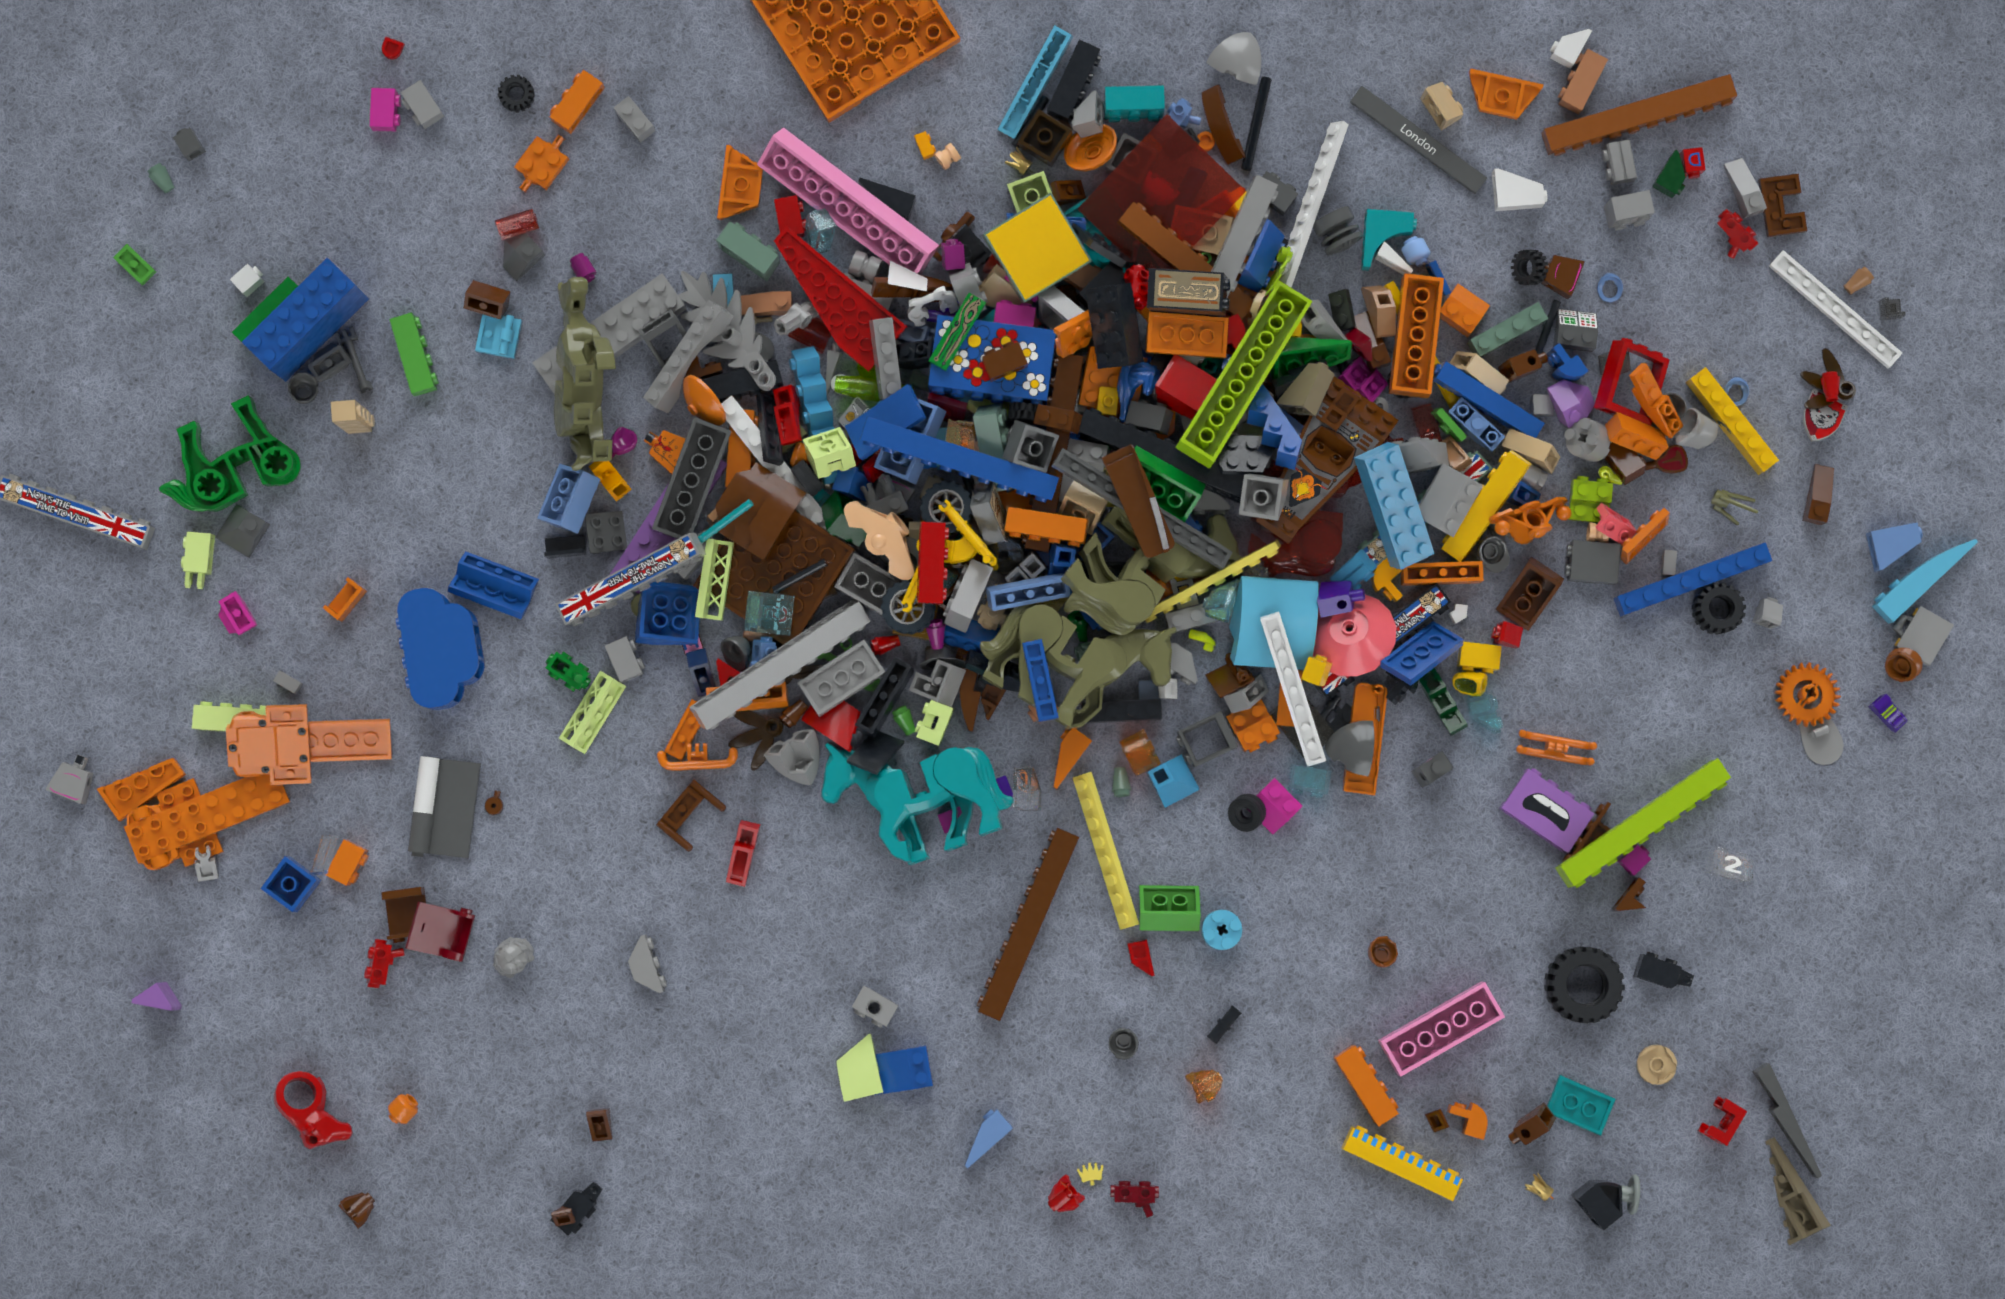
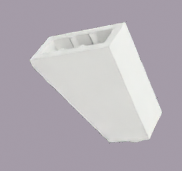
[1492,169,1547,211]

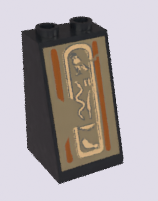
[1147,268,1230,317]

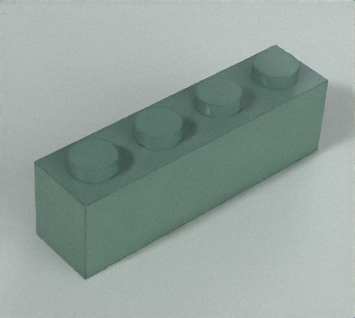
[1467,302,1548,358]

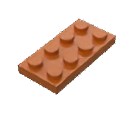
[1146,312,1228,359]

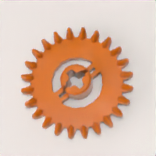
[1774,662,1841,727]

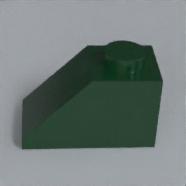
[1652,149,1686,198]

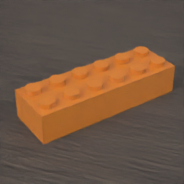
[1389,273,1444,399]

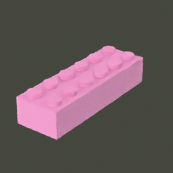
[1378,981,1505,1077]

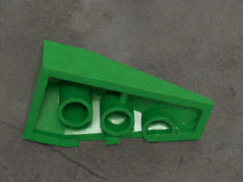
[1270,337,1352,379]

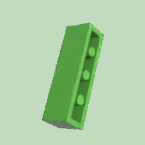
[389,312,439,397]

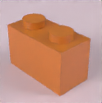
[325,839,369,886]

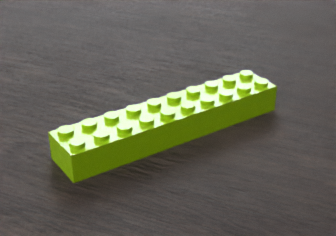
[1175,280,1313,469]

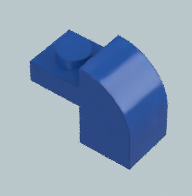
[1047,543,1076,576]

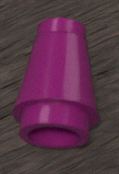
[926,619,945,649]

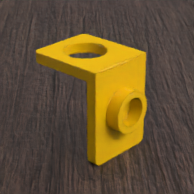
[1097,386,1118,416]

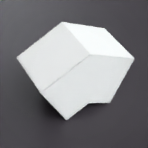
[1448,604,1468,624]

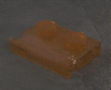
[946,419,976,450]

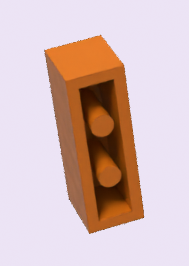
[550,70,605,134]
[1605,412,1668,460]

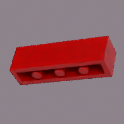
[917,522,949,604]

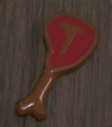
[1645,445,1688,474]

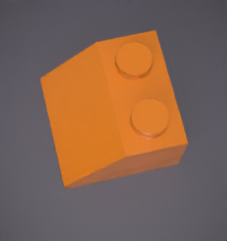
[1440,284,1490,338]

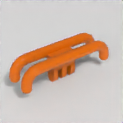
[1516,729,1597,766]
[657,743,738,771]

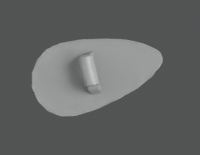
[1799,697,1844,765]

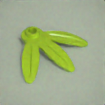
[1261,246,1293,296]

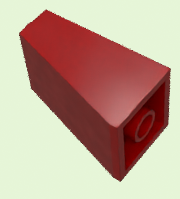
[1155,355,1217,420]

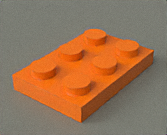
[1621,508,1670,565]

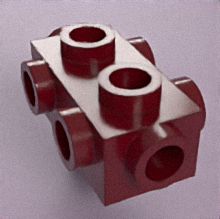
[1110,1181,1159,1218]

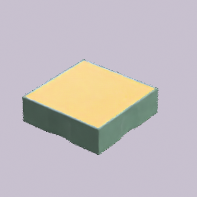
[981,193,1092,303]

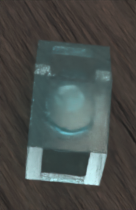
[805,208,836,254]

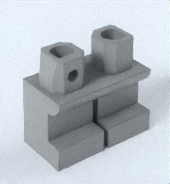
[1005,551,1046,583]

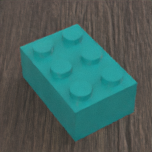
[1104,85,1165,123]

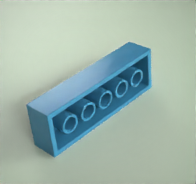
[1354,442,1435,570]

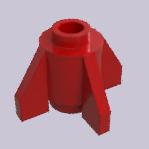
[1048,1174,1085,1212]

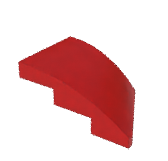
[801,701,860,752]

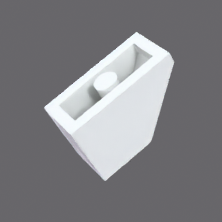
[1550,29,1592,69]

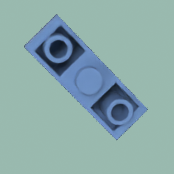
[1448,397,1505,452]

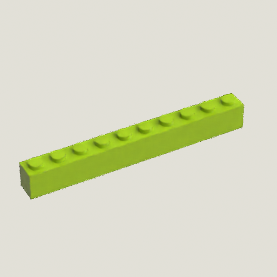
[1555,758,1731,888]

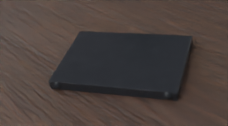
[847,731,904,775]

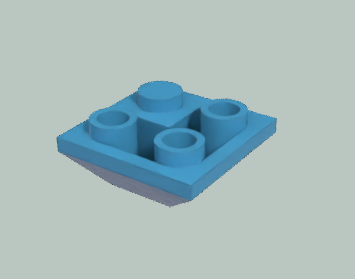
[1147,754,1200,808]

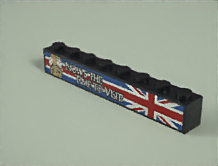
[1313,583,1451,699]

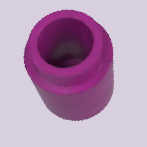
[570,253,597,283]

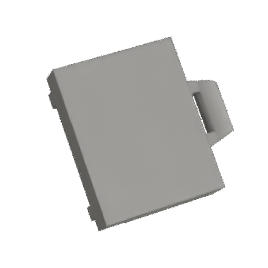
[1893,606,1954,667]

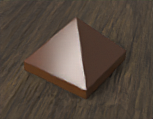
[1425,1109,1449,1132]
[551,1206,576,1226]

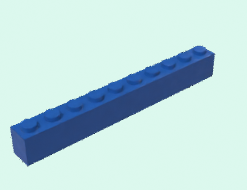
[860,416,1059,503]

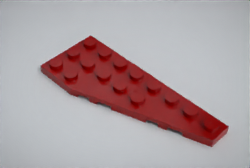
[774,226,907,372]

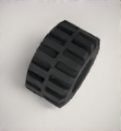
[1691,583,1746,635]

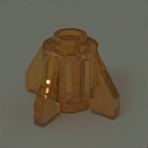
[1185,1069,1223,1104]

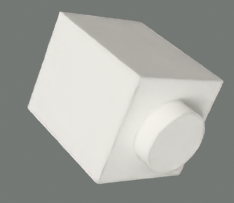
[230,264,265,297]

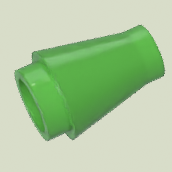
[892,705,915,736]

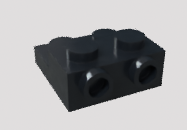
[936,224,992,268]

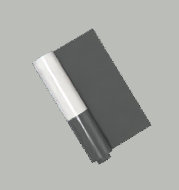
[408,756,481,858]

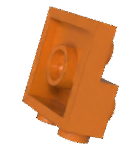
[1226,699,1280,753]

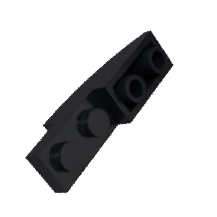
[964,649,1020,692]

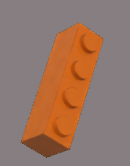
[725,410,759,488]
[1005,507,1089,547]
[1400,561,1484,586]
[706,682,789,711]
[1333,1045,1399,1127]

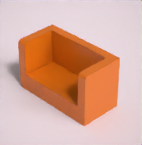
[323,577,367,622]

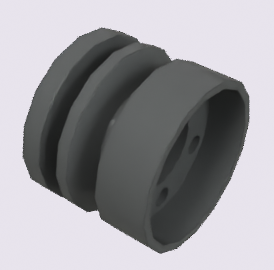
[1313,206,1364,255]

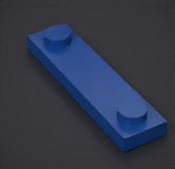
[1022,639,1059,722]

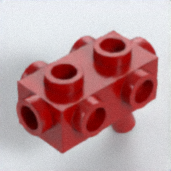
[1717,209,1758,259]
[1124,265,1149,311]
[364,939,405,989]

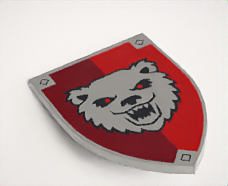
[1803,388,1848,442]

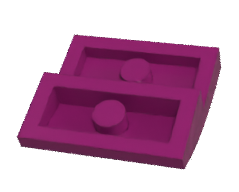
[1338,356,1388,402]

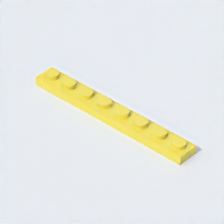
[1145,539,1281,623]
[1073,772,1139,930]

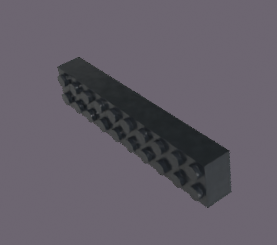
[1076,408,1244,504]

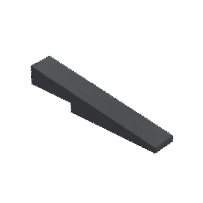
[1752,1063,1822,1178]

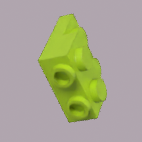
[1568,476,1613,523]

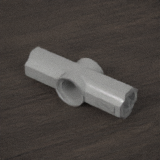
[774,300,819,335]

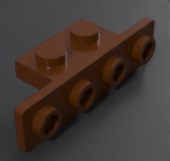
[1561,802,1611,863]

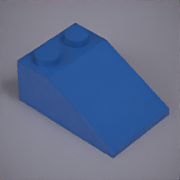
[874,1045,933,1095]

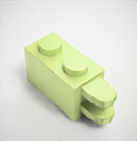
[181,532,215,589]

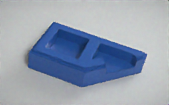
[1425,260,1451,296]

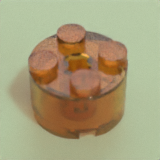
[1119,729,1161,776]

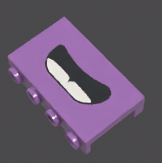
[1499,768,1594,853]

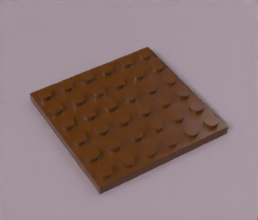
[693,510,855,645]

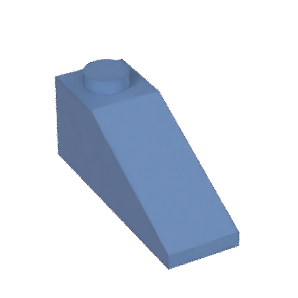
[965,1109,1013,1168]

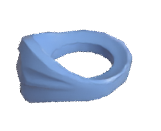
[1597,273,1623,303]
[1724,377,1749,406]

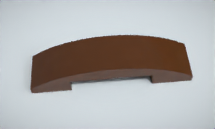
[1202,84,1246,165]

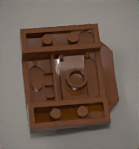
[715,462,807,561]

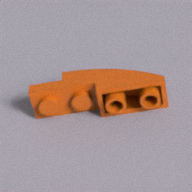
[1629,363,1683,438]

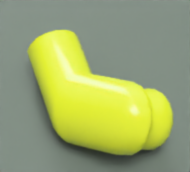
[1598,466,1622,485]
[1189,629,1216,652]

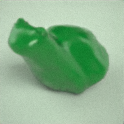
[1067,610,1088,642]

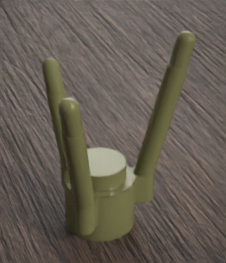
[1711,489,1758,525]

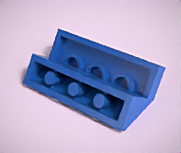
[447,551,539,619]

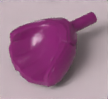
[611,427,637,459]

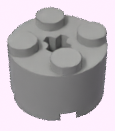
[1564,418,1612,462]

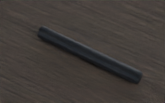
[1241,76,1272,171]

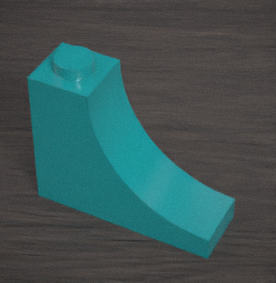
[1361,209,1417,271]

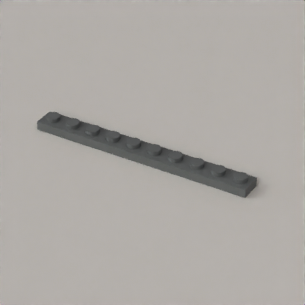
[1051,448,1232,570]

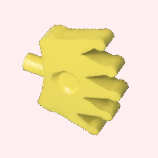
[1077,1163,1103,1186]

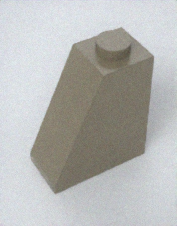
[1277,362,1335,416]

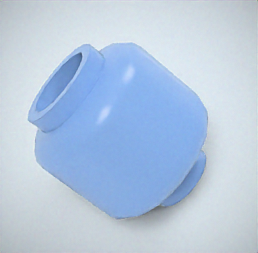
[1401,236,1430,267]

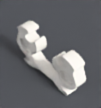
[908,286,959,326]

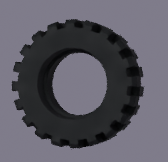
[1544,946,1625,1024]

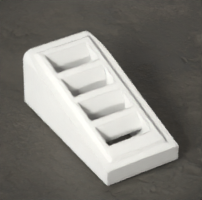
[1375,242,1413,275]

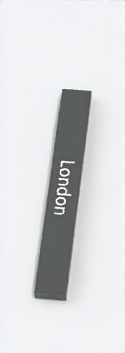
[1350,86,1487,194]

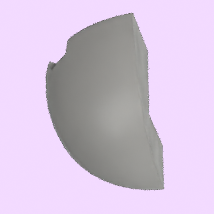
[1206,32,1261,85]
[764,729,820,785]

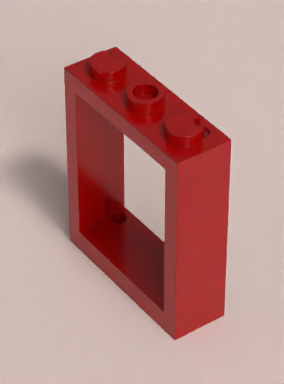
[1593,338,1670,426]

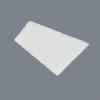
[888,261,928,291]

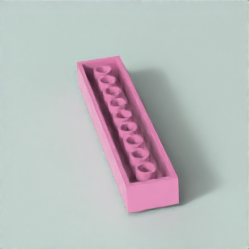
[757,128,939,275]

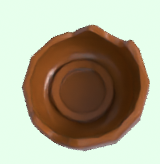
[1368,936,1398,968]

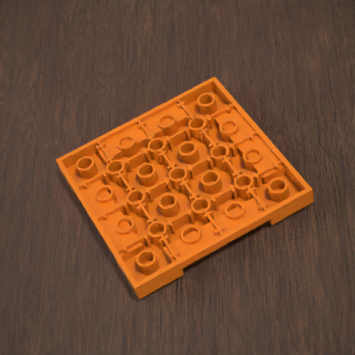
[750,0,960,123]

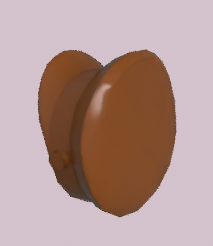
[1885,648,1923,682]

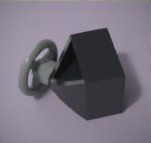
[1571,1174,1640,1230]

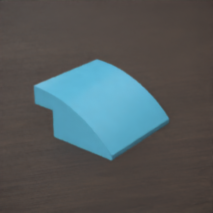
[1229,576,1318,670]

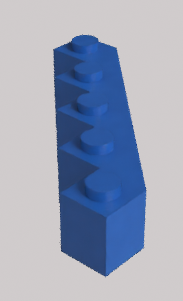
[1220,353,1302,470]

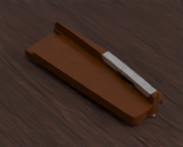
[1101,444,1175,558]

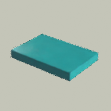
[1547,1075,1616,1136]

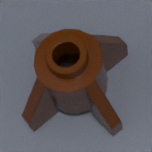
[338,1192,375,1229]

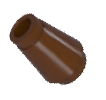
[779,699,808,728]

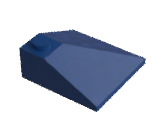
[635,581,700,645]

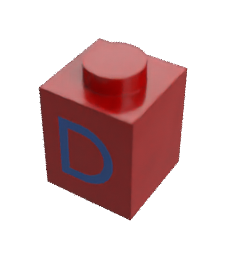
[1679,147,1706,179]

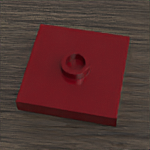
[927,393,968,426]

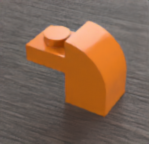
[1447,1102,1488,1140]

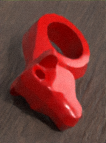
[274,1071,353,1149]

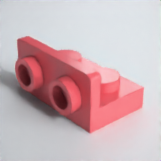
[1596,503,1636,545]

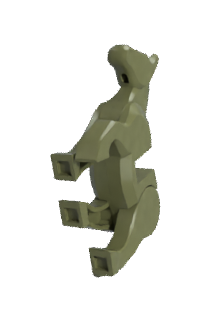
[554,277,616,471]
[1061,506,1243,635]
[980,604,1177,730]

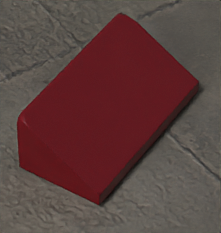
[1345,328,1372,362]

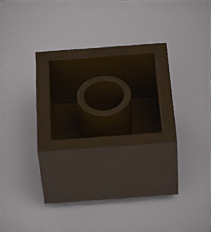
[1018,109,1072,168]

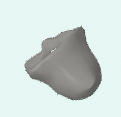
[1673,408,1719,450]

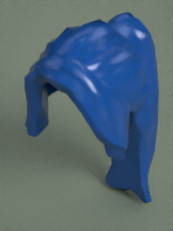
[1117,362,1160,423]

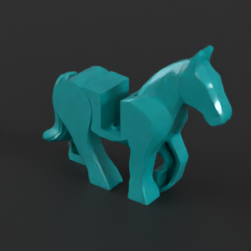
[821,743,1014,865]

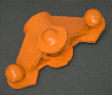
[1489,497,1572,544]

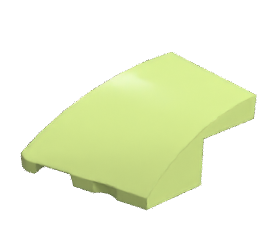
[836,1034,884,1102]

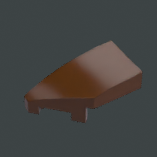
[981,684,1006,720]

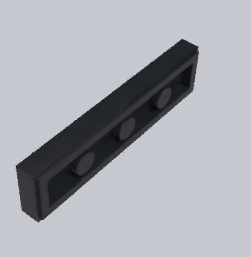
[756,392,784,466]

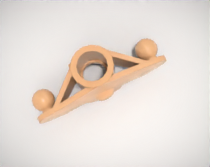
[844,501,915,580]

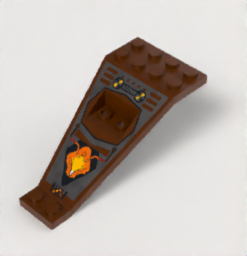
[1256,376,1399,544]

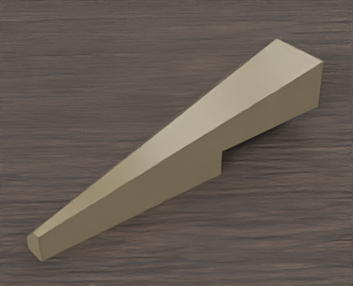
[1765,1137,1831,1245]

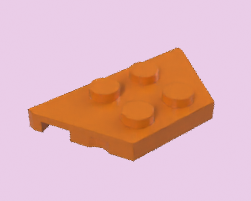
[1469,68,1544,120]
[717,145,763,220]
[1053,310,1093,358]

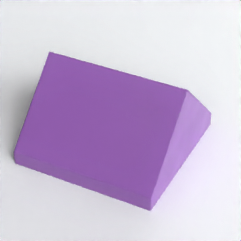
[131,982,182,1011]

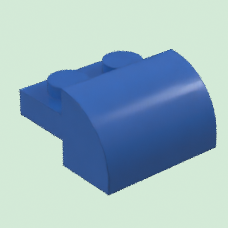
[1546,343,1588,382]

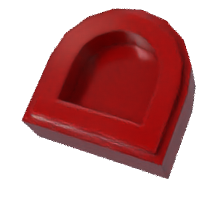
[382,37,405,60]

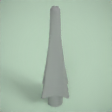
[825,343,842,396]

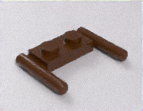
[656,779,726,852]

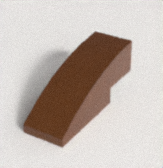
[960,668,981,732]

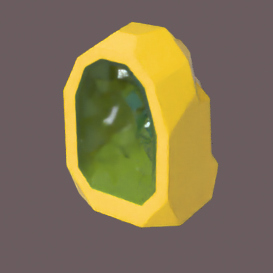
[1452,671,1488,696]

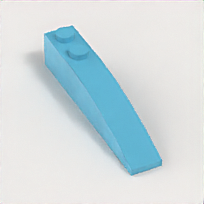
[997,25,1073,139]
[1872,539,1978,624]

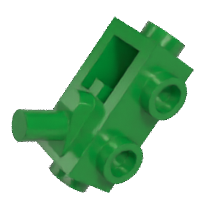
[545,651,591,692]

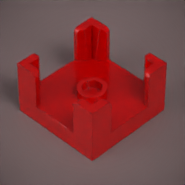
[1697,1096,1747,1146]

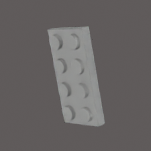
[798,640,886,717]

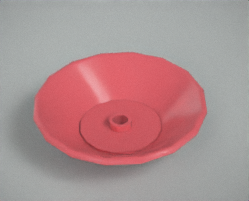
[1313,594,1397,676]

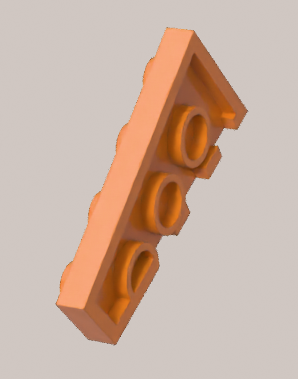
[97,758,186,821]

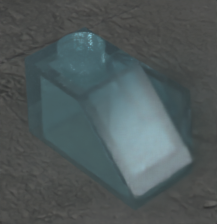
[1202,580,1240,623]

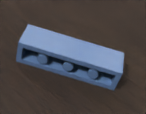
[985,573,1070,611]

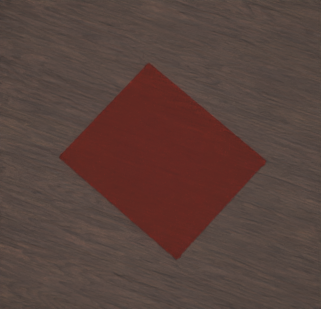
[1078,114,1246,271]

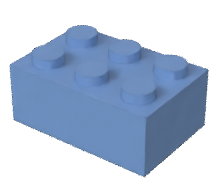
[537,463,600,534]

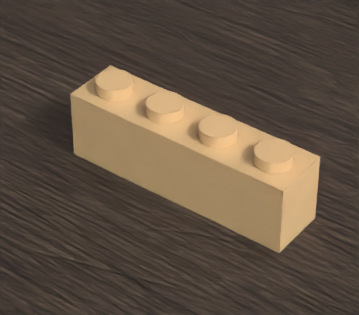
[331,400,375,434]

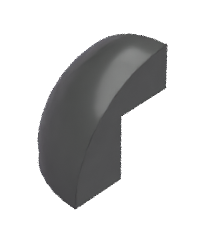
[1325,720,1374,777]

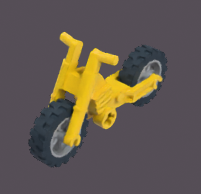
[881,481,999,635]

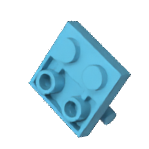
[475,314,522,359]

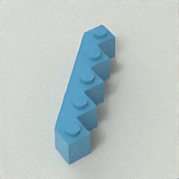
[789,346,838,485]

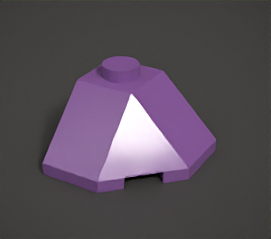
[1547,379,1595,428]

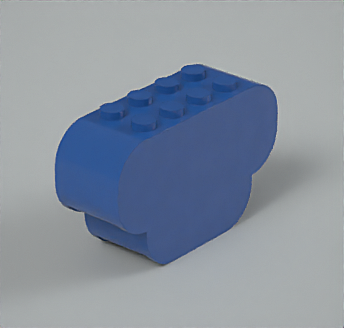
[396,588,485,710]

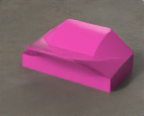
[218,591,257,635]

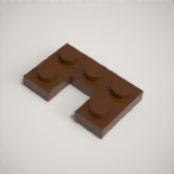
[1758,173,1808,237]

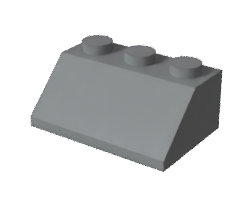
[1419,463,1483,538]

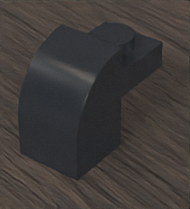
[1385,671,1418,705]

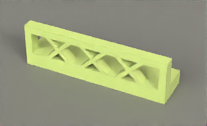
[695,539,734,621]
[559,671,626,754]

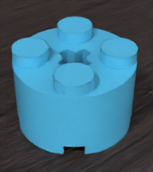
[1201,910,1242,950]

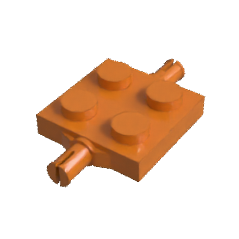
[514,134,569,193]

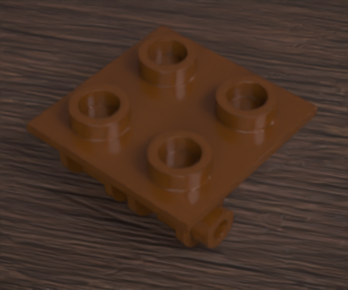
[1205,652,1255,698]

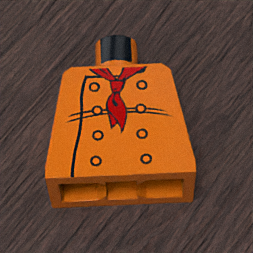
[644,430,685,475]

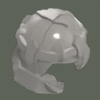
[493,937,534,978]

